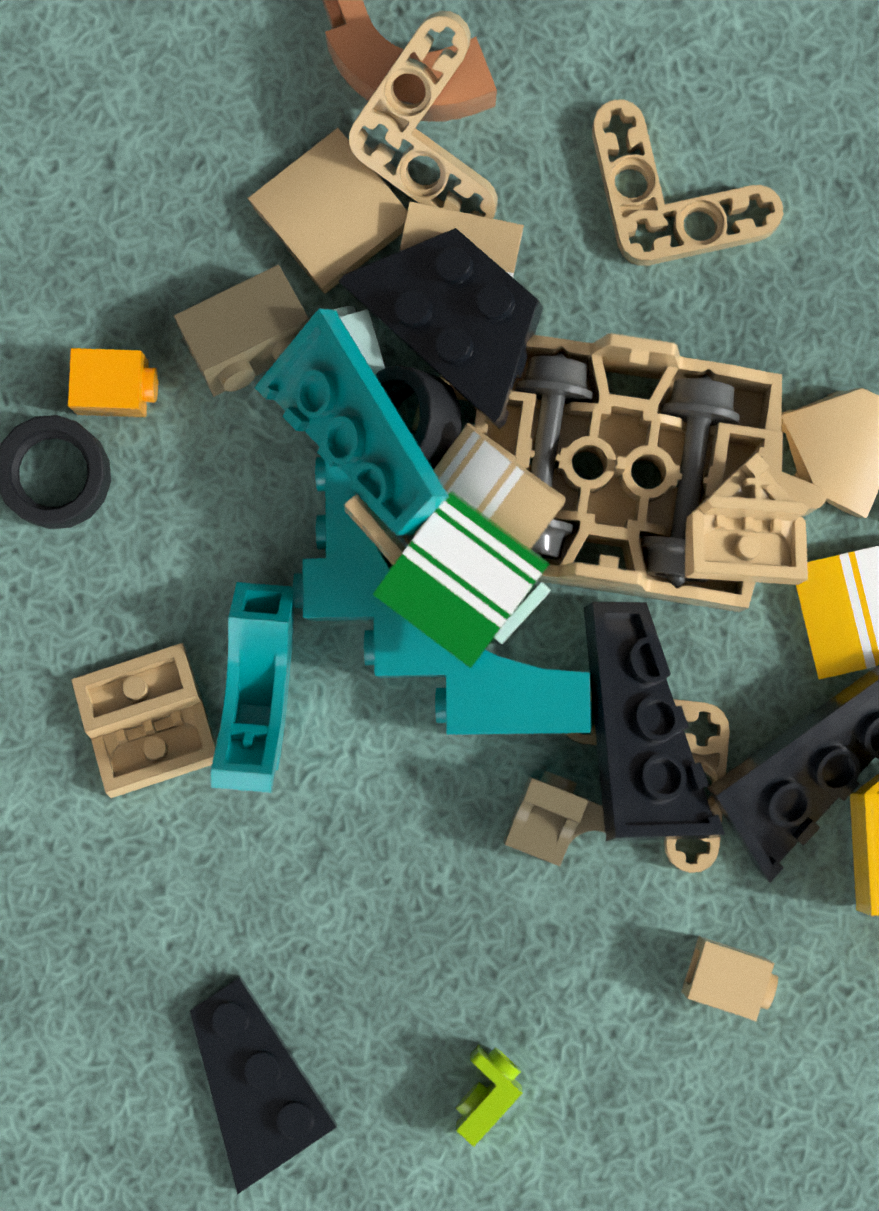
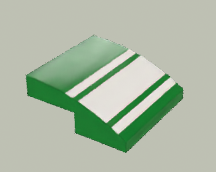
[372,491,549,669]

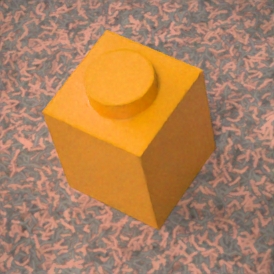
[68,348,158,417]

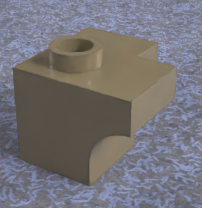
[503,771,605,866]

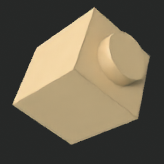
[681,936,778,1021]

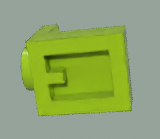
[455,1045,523,1147]

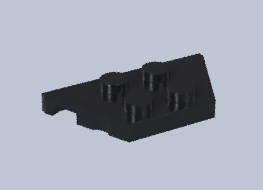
[339,228,543,430]

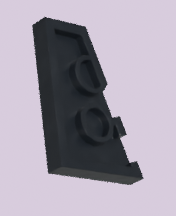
[190,976,338,1194]

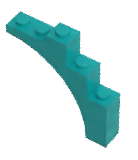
[293,456,591,735]

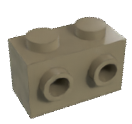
[174,264,309,397]

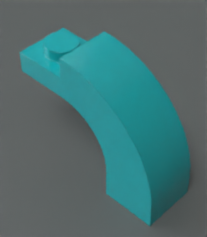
[211,582,294,793]

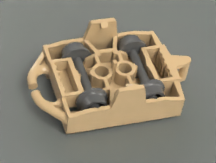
[412,334,826,612]

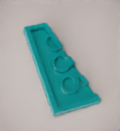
[254,309,449,535]

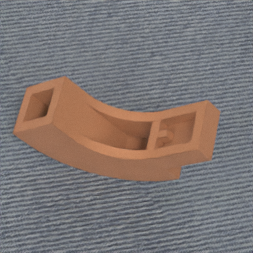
[322,0,497,122]

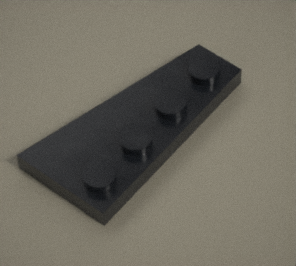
[584,602,725,842]
[707,665,879,882]

